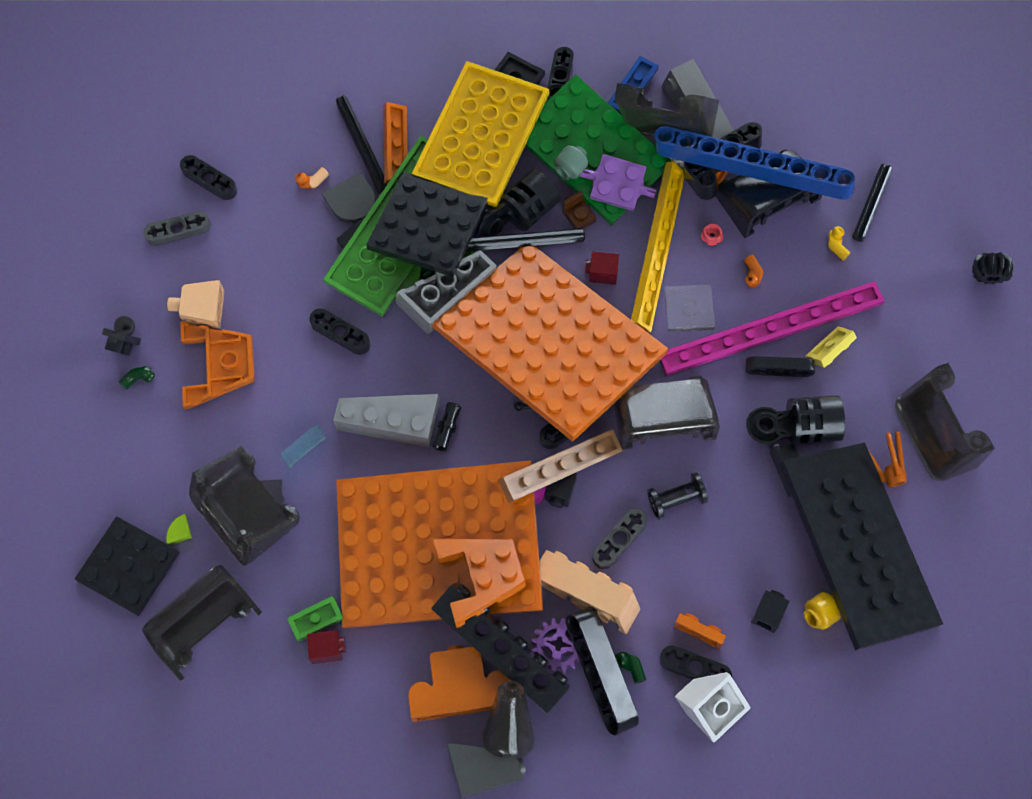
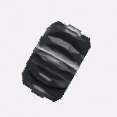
[972,251,1014,284]

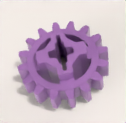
[531,618,580,674]

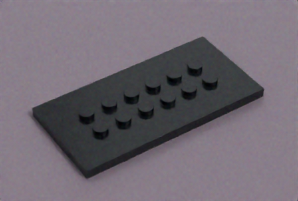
[779,442,943,651]

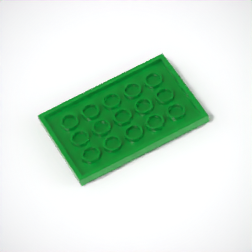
[525,74,671,226]

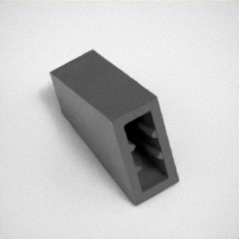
[448,743,526,799]

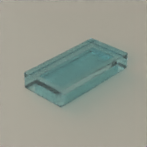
[280,424,326,468]

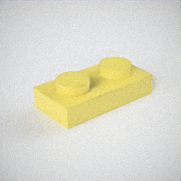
[806,326,857,368]

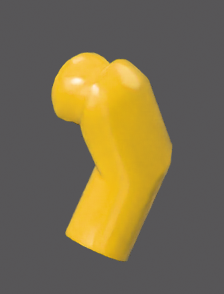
[828,226,851,261]

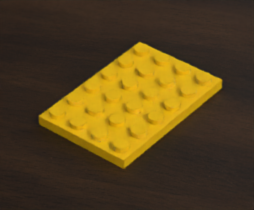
[412,61,549,207]

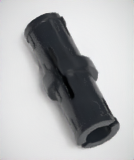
[432,402,462,452]

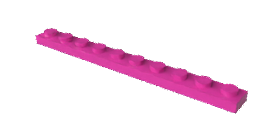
[660,281,885,377]

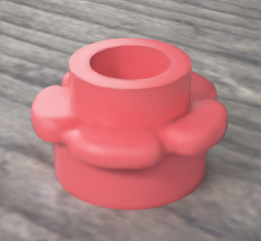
[701,224,724,246]

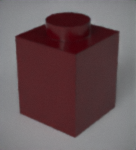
[585,251,619,285]
[307,630,346,664]

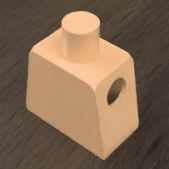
[167,280,224,330]

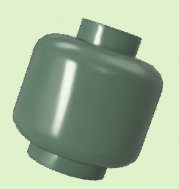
[554,145,588,180]

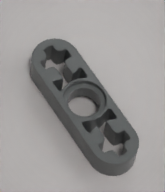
[143,211,211,246]
[593,508,647,569]

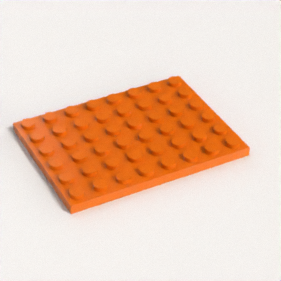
[432,246,668,442]
[336,460,543,628]

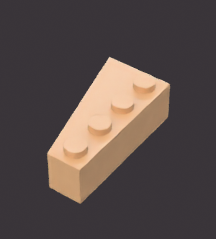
[540,550,641,634]

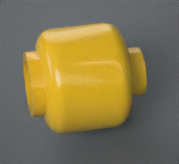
[803,592,841,630]

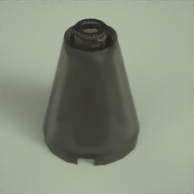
[483,681,535,758]

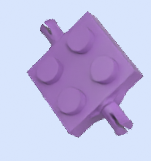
[580,154,657,211]

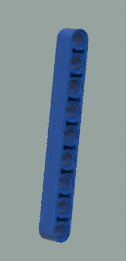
[654,126,855,200]

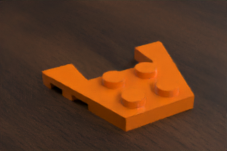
[180,321,255,410]
[433,539,526,628]

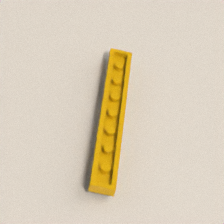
[631,161,685,333]

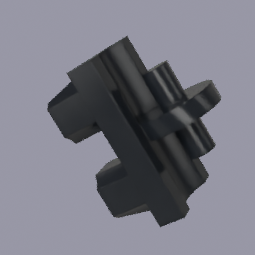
[102,316,141,356]

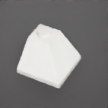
[675,672,751,742]

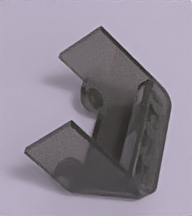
[142,565,262,681]

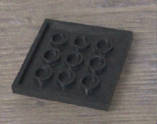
[366,172,488,277]

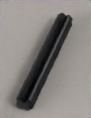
[852,164,892,242]

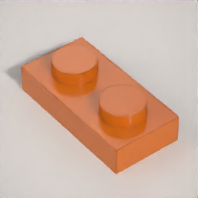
[673,613,726,650]

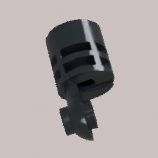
[476,169,560,237]
[746,395,845,444]

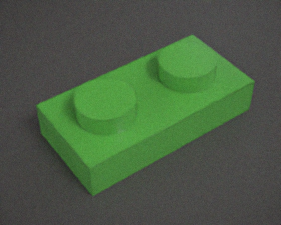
[287,596,344,642]

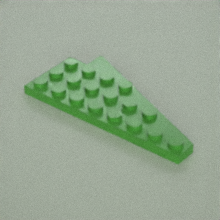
[323,136,428,318]

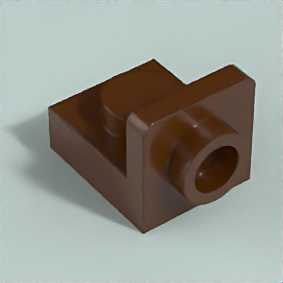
[562,191,596,229]

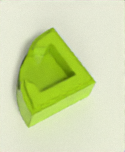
[166,514,193,546]

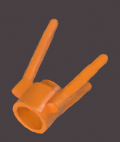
[868,431,907,487]

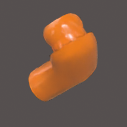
[744,255,764,287]

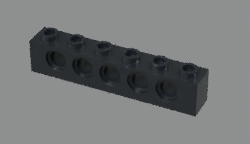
[431,583,570,713]

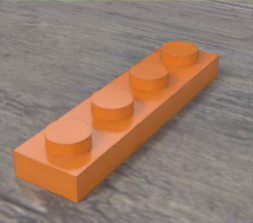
[383,102,408,184]

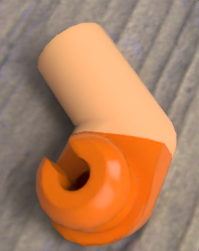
[295,167,329,189]

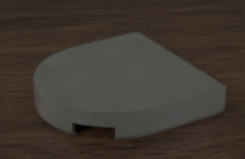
[322,173,376,223]

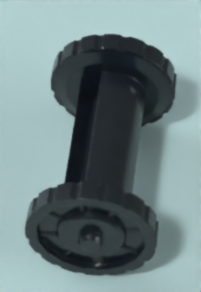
[647,472,708,520]

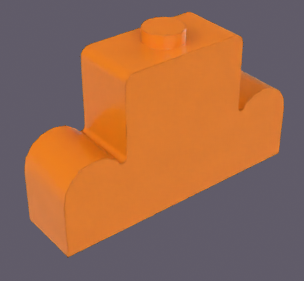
[408,645,515,722]

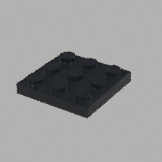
[75,516,180,616]

